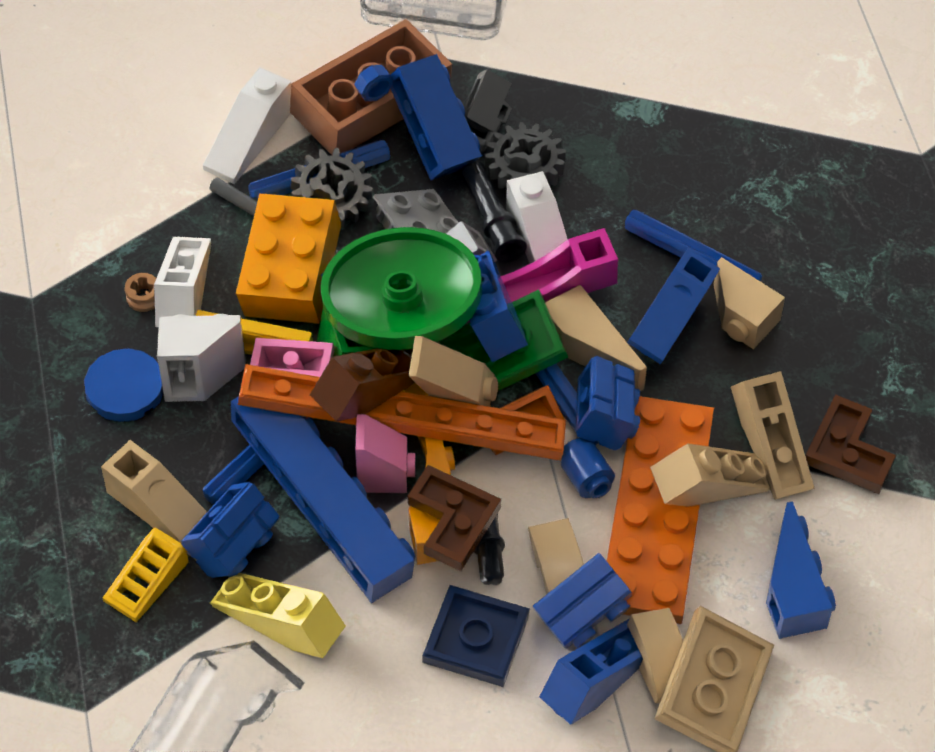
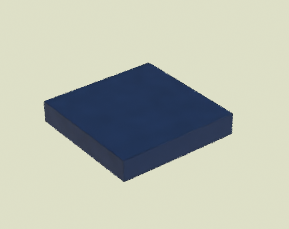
[422,585,530,687]

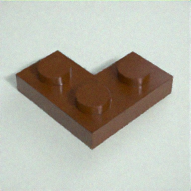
[805,394,896,494]
[407,465,501,571]

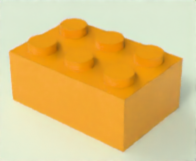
[236,193,341,324]

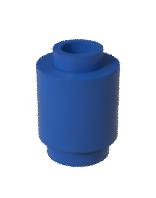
[561,438,615,498]

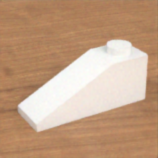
[203,67,291,184]
[506,171,567,264]
[154,237,211,327]

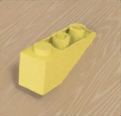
[210,573,346,658]

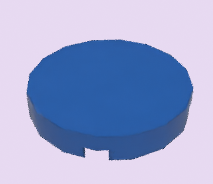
[84,348,164,422]

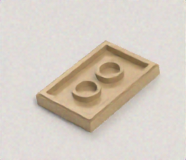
[654,606,774,752]

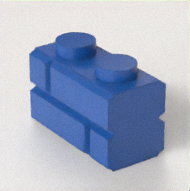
[576,356,640,451]
[181,482,279,578]
[533,553,632,649]

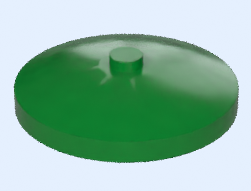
[321,227,482,350]

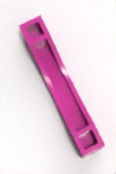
[465,228,618,325]

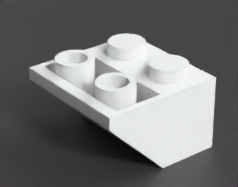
[157,314,246,402]

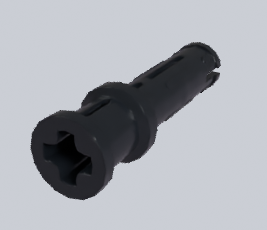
[462,161,527,263]

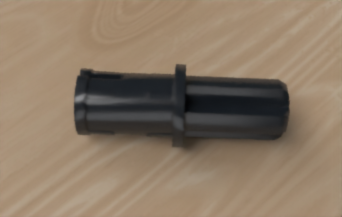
[474,513,505,585]

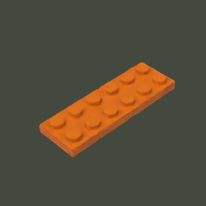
[607,396,714,624]

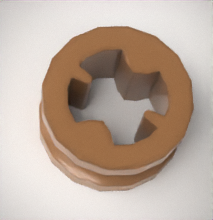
[125,273,157,312]

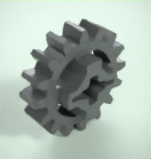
[485,122,566,189]
[291,148,373,228]

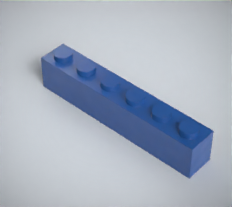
[231,396,415,603]

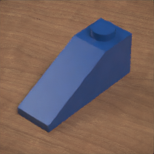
[539,618,643,724]

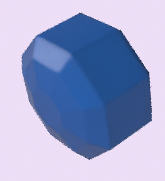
[354,65,394,101]

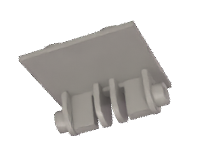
[373,189,459,234]

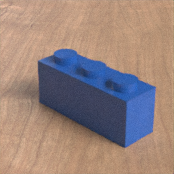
[390,54,482,180]

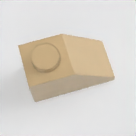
[714,257,785,349]

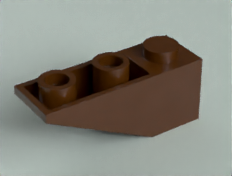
[310,348,415,422]

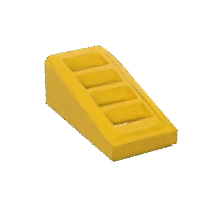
[103,527,189,623]

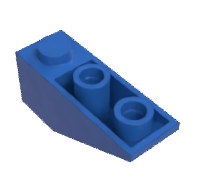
[627,248,720,364]
[470,251,528,362]
[766,501,836,639]

